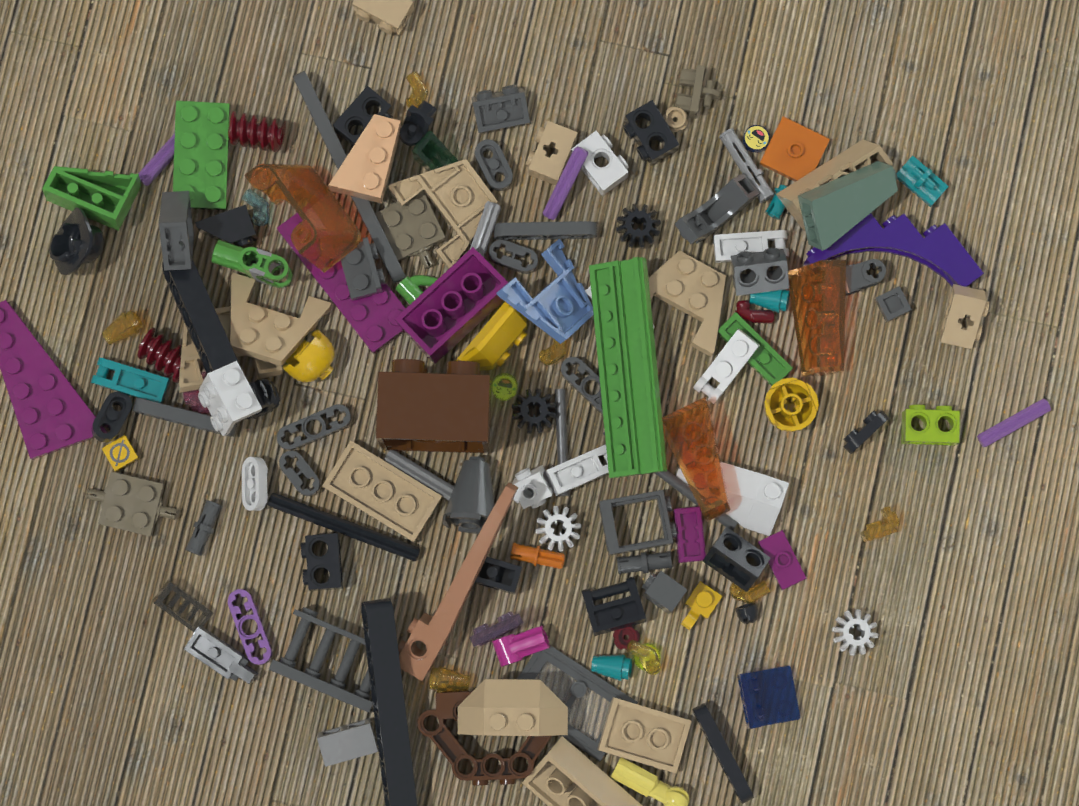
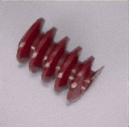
[228,111,286,153]
[137,327,182,383]

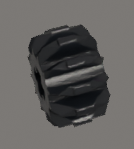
[616,203,661,249]
[245,379,280,420]
[512,389,557,434]

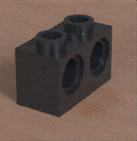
[333,86,393,146]
[623,100,680,166]
[703,527,771,592]
[301,533,343,591]

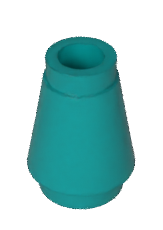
[750,290,790,313]
[591,655,632,682]

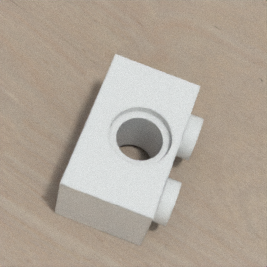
[570,131,629,196]

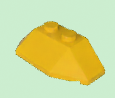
[455,302,528,371]

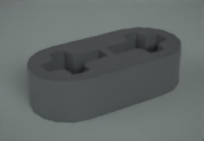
[489,239,538,274]
[279,451,321,497]

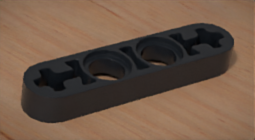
[692,703,754,804]

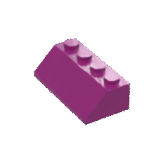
[395,247,508,364]

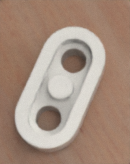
[242,457,268,511]

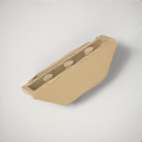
[458,679,568,736]

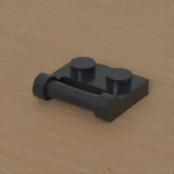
[581,577,647,636]

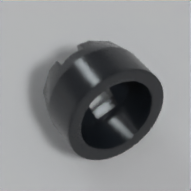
[735,603,759,624]

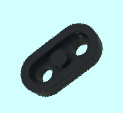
[91,391,132,442]
[843,410,889,454]

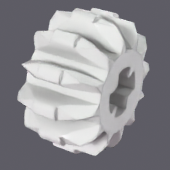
[535,506,581,552]
[832,609,879,656]

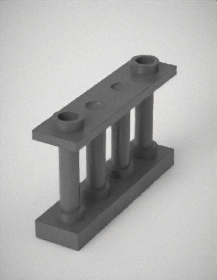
[268,607,373,713]

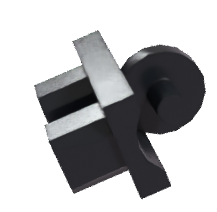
[399,101,437,147]

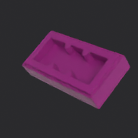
[673,507,706,563]
[758,530,807,591]

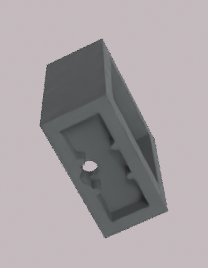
[159,191,194,271]
[599,490,677,556]

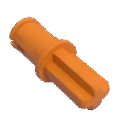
[510,542,565,569]

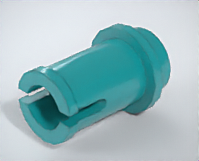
[765,184,787,220]

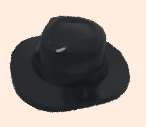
[49,207,104,275]

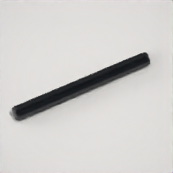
[267,493,420,561]

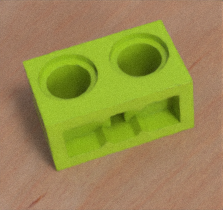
[901,405,960,446]

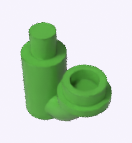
[395,275,438,304]

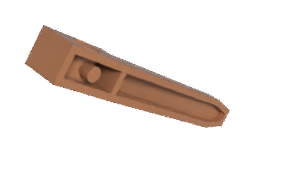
[398,482,519,681]

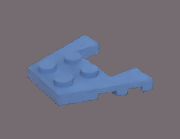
[496,239,594,344]

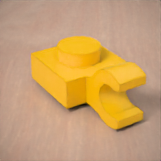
[681,581,722,630]

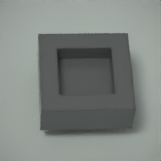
[874,286,912,323]

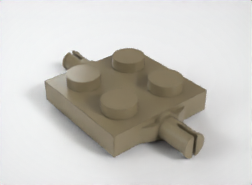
[375,188,446,269]
[86,471,178,536]

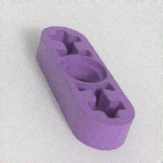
[228,589,272,665]

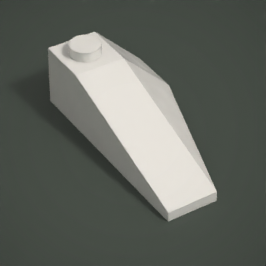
[676,451,789,536]

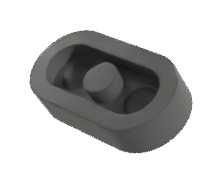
[475,139,513,191]

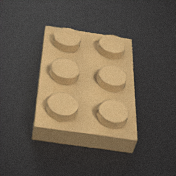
[597,697,692,774]

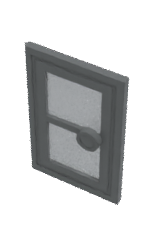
[518,645,638,762]

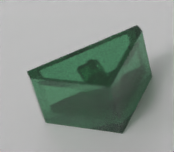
[412,130,458,171]

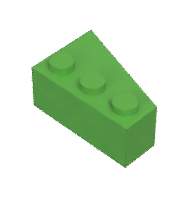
[42,166,142,231]

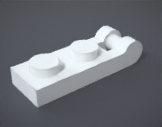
[713,230,789,263]
[693,329,760,404]
[545,444,609,496]

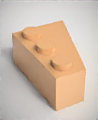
[328,114,401,204]

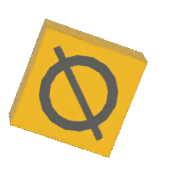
[101,435,140,472]

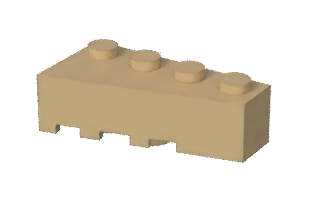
[776,139,893,232]

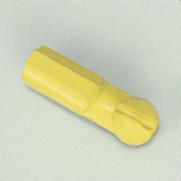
[610,757,690,806]

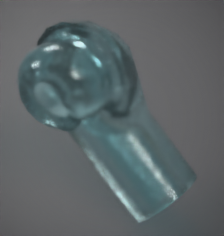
[242,189,270,226]

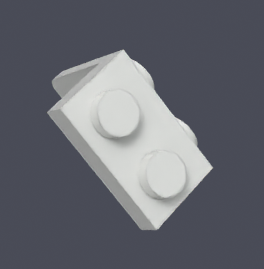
[198,361,262,436]

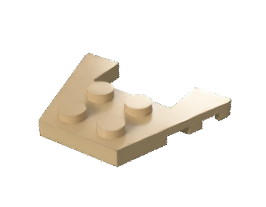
[387,159,498,269]
[648,250,726,357]
[230,273,332,366]
[178,306,282,393]

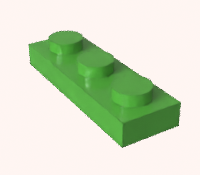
[718,312,793,386]

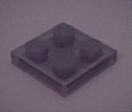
[469,611,524,649]

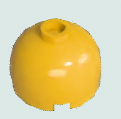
[282,329,335,383]
[764,377,819,432]

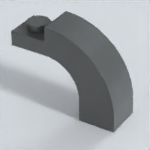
[675,173,761,244]

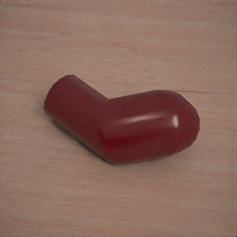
[735,300,774,324]

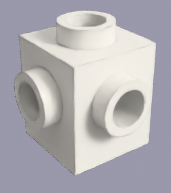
[512,465,554,509]

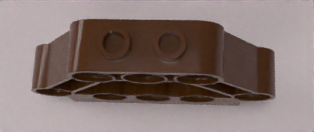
[417,691,552,786]

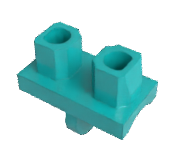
[896,155,949,207]

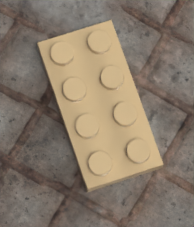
[322,440,442,542]

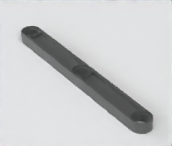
[292,71,406,284]

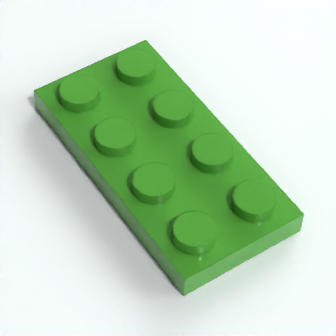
[173,101,230,210]

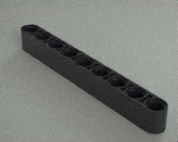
[361,598,417,806]

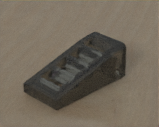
[153,579,214,632]

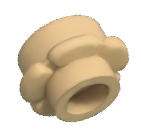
[663,107,688,132]

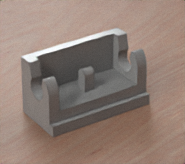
[317,718,378,767]

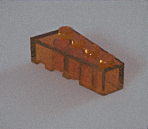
[788,260,846,377]
[662,397,731,522]

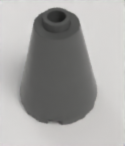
[443,456,495,534]

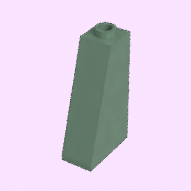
[798,161,898,251]

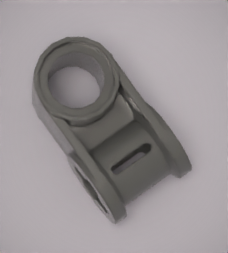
[832,259,886,297]

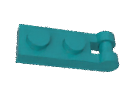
[90,357,170,404]

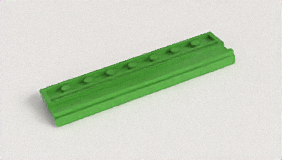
[589,257,667,478]

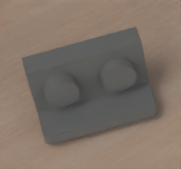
[471,85,530,133]
[338,237,386,301]

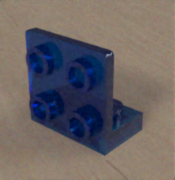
[737,666,800,729]

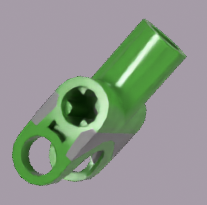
[211,240,293,288]

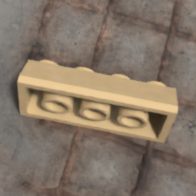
[522,736,643,806]

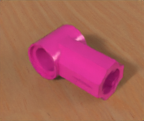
[492,626,550,667]

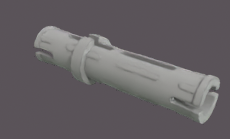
[719,128,775,203]

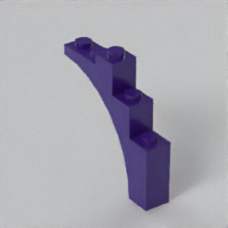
[804,213,984,287]

